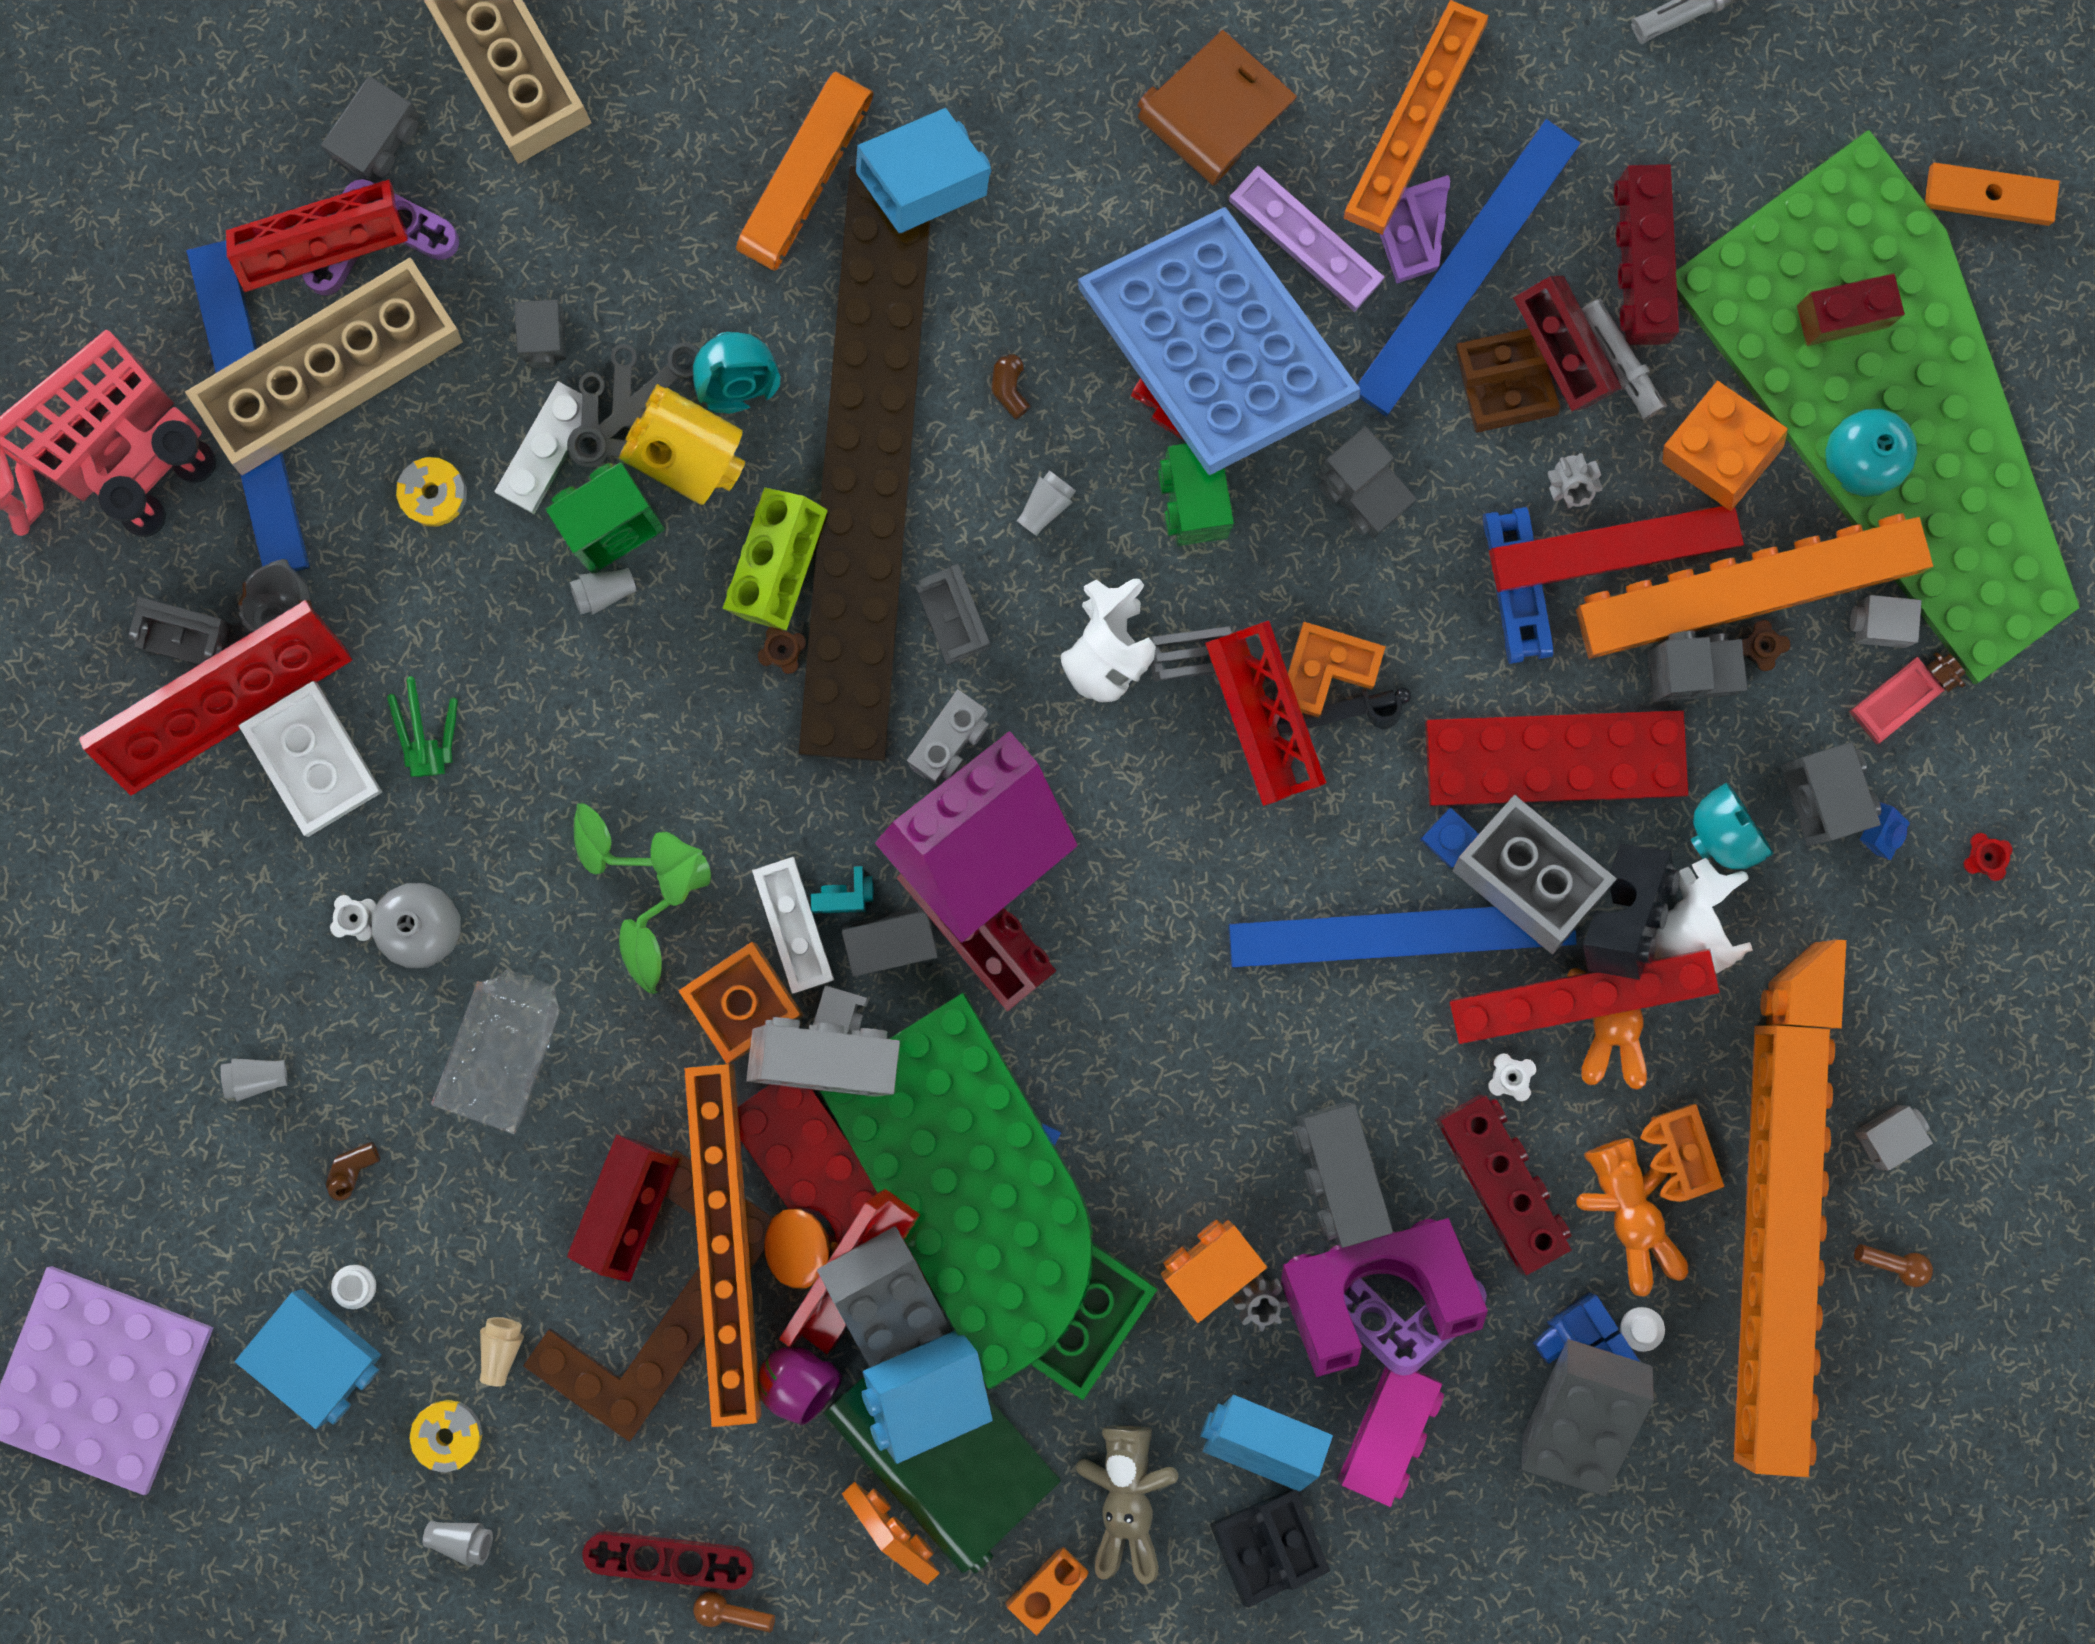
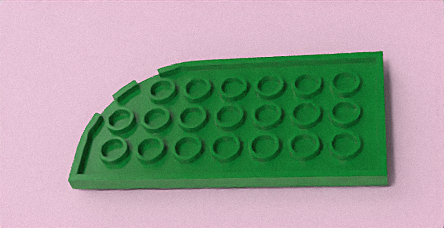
[820,993,1093,1389]

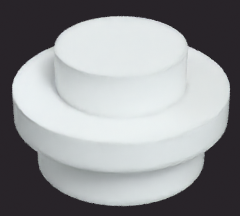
[331,1265,376,1309]
[1620,1307,1665,1352]

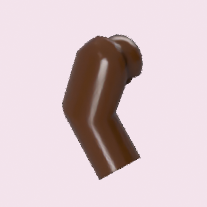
[992,354,1031,420]
[326,1142,380,1201]

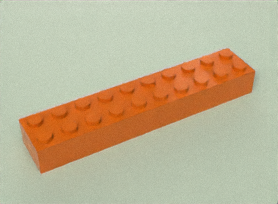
[1734,1026,1835,1477]

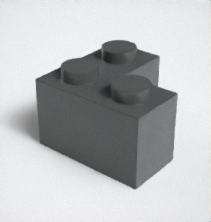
[1318,426,1417,539]
[1647,631,1747,703]

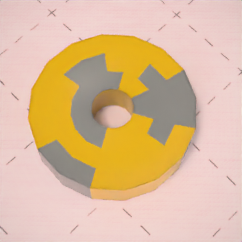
[396,457,467,527]
[409,1400,482,1473]

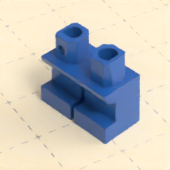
[1533,1292,1640,1364]

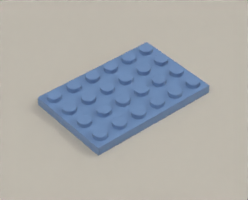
[1078,207,1360,475]

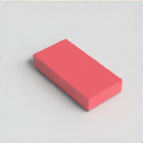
[1849,657,1945,744]

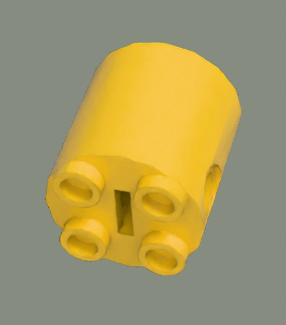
[619,384,745,505]

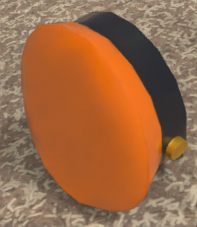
[764,1208,838,1288]

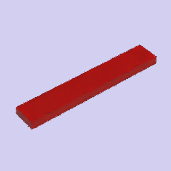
[1489,506,1744,593]

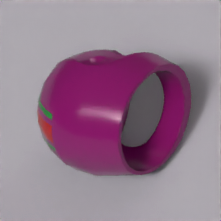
[758,1346,843,1425]

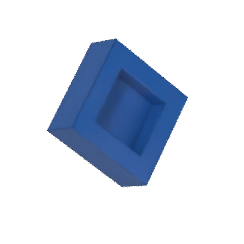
[1859,802,1910,861]
[1420,807,1479,869]

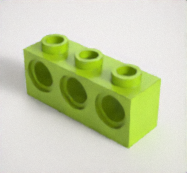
[723,487,828,631]

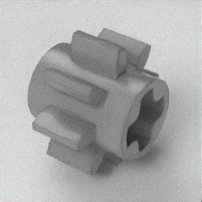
[1547,453,1603,509]
[1232,1273,1289,1331]

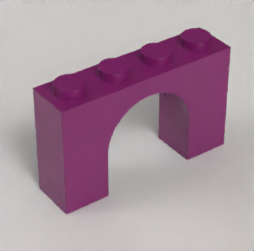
[1281,1218,1488,1377]

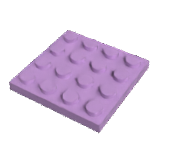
[0,1266,214,1495]

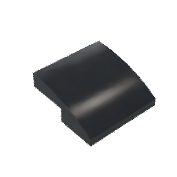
[1209,1489,1330,1608]

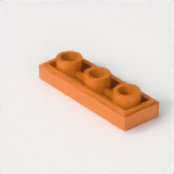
[1925,163,2060,226]

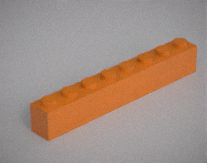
[1575,513,1933,659]
[684,1064,762,1427]

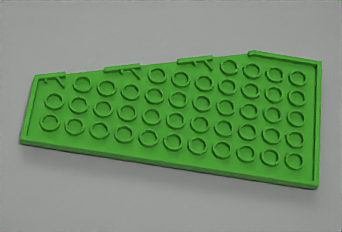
[1676,130,2080,685]

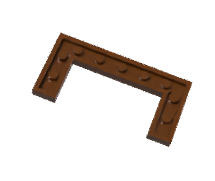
[523,1149,773,1442]

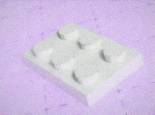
[238,681,382,837]

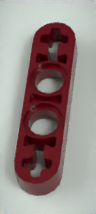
[582,1531,755,1590]

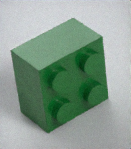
[1157,443,1234,546]

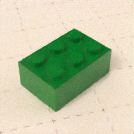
[545,462,665,573]
[1031,1242,1158,1400]

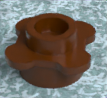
[1742,620,1790,671]
[758,627,807,674]
[1926,652,1966,692]

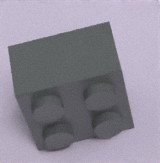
[1780,741,1881,847]

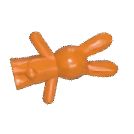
[1567,968,1647,1090]
[1576,1138,1688,1297]

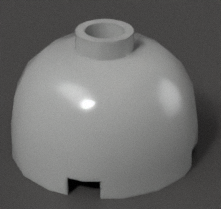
[371,883,461,968]

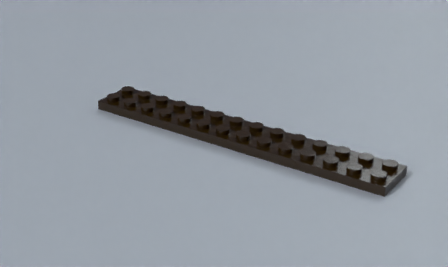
[799,166,931,762]

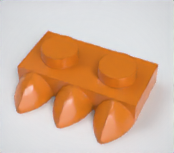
[1640,1104,1725,1202]

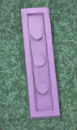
[1229,166,1385,312]

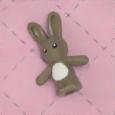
[1076,1425,1179,1584]

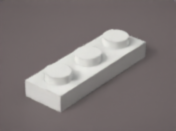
[494,381,583,514]
[752,857,834,994]

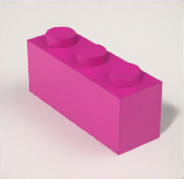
[1338,1366,1444,1507]

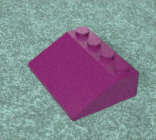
[875,731,1078,943]

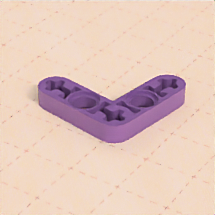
[302,179,459,295]
[1344,1278,1487,1375]

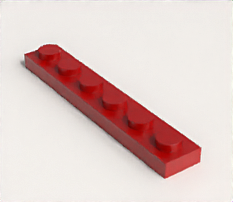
[1450,948,1720,1044]

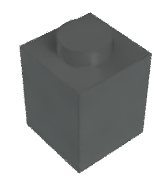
[514,300,566,368]

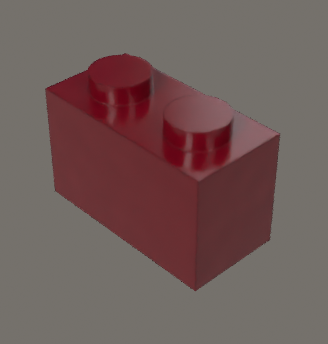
[1797,273,1905,346]

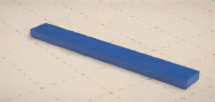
[1357,119,1580,417]
[186,240,310,571]
[1228,907,1576,968]

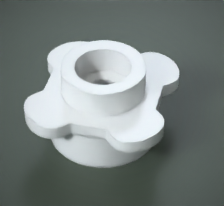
[330,895,377,941]
[1488,1054,1536,1101]

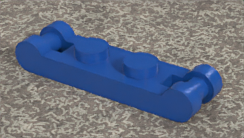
[1483,507,1553,664]

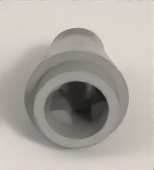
[1017,470,1076,536]
[569,568,637,615]
[221,1058,288,1102]
[423,1521,493,1567]

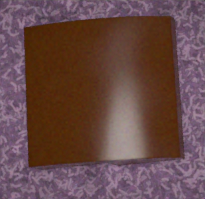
[1456,328,1560,433]

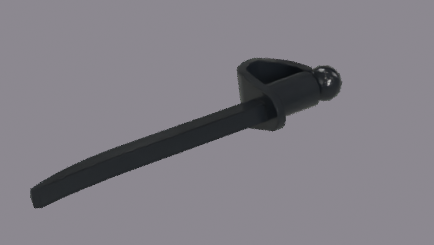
[1277,687,1411,733]

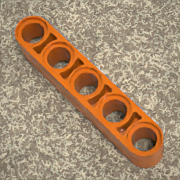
[736,71,874,271]

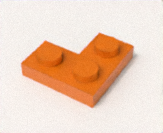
[1288,622,1386,718]
[842,1482,940,1585]

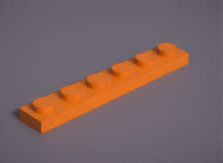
[1344,0,1489,235]

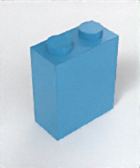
[856,108,991,234]
[235,1289,382,1429]
[862,1331,993,1464]
[1200,1395,1333,1492]

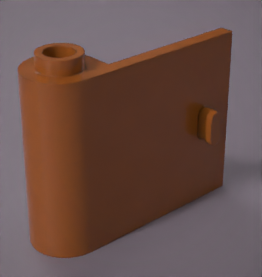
[1137,30,1297,186]

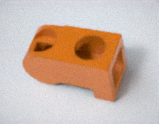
[1005,1547,1089,1636]

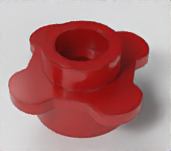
[1963,833,2013,881]

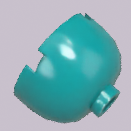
[693,332,781,414]
[1825,409,1918,497]
[1691,782,1774,870]

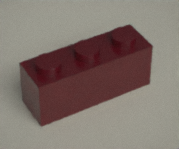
[1513,275,1622,411]
[567,1134,679,1282]

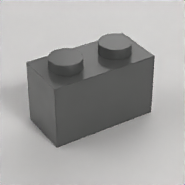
[321,76,420,183]

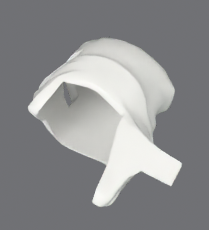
[1061,579,1156,702]
[1653,858,1753,974]

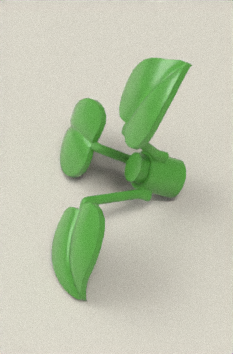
[574,803,711,994]

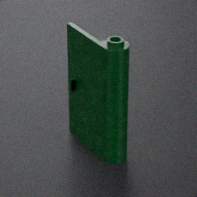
[823,1376,1061,1574]

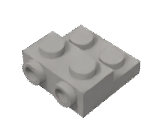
[907,689,989,785]

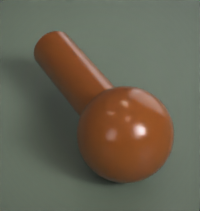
[1854,1244,1933,1287]
[693,1591,775,1633]

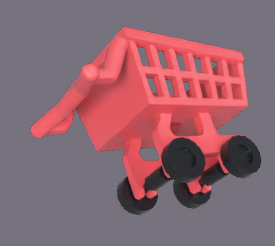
[0,330,216,537]

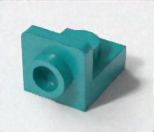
[811,866,874,914]

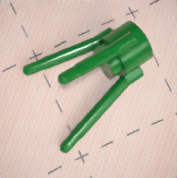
[387,676,458,777]

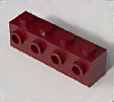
[1614,164,1679,345]
[896,874,1056,1012]
[1435,1095,1572,1276]

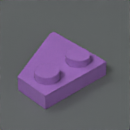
[1380,175,1450,283]

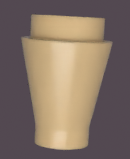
[480,1317,524,1386]

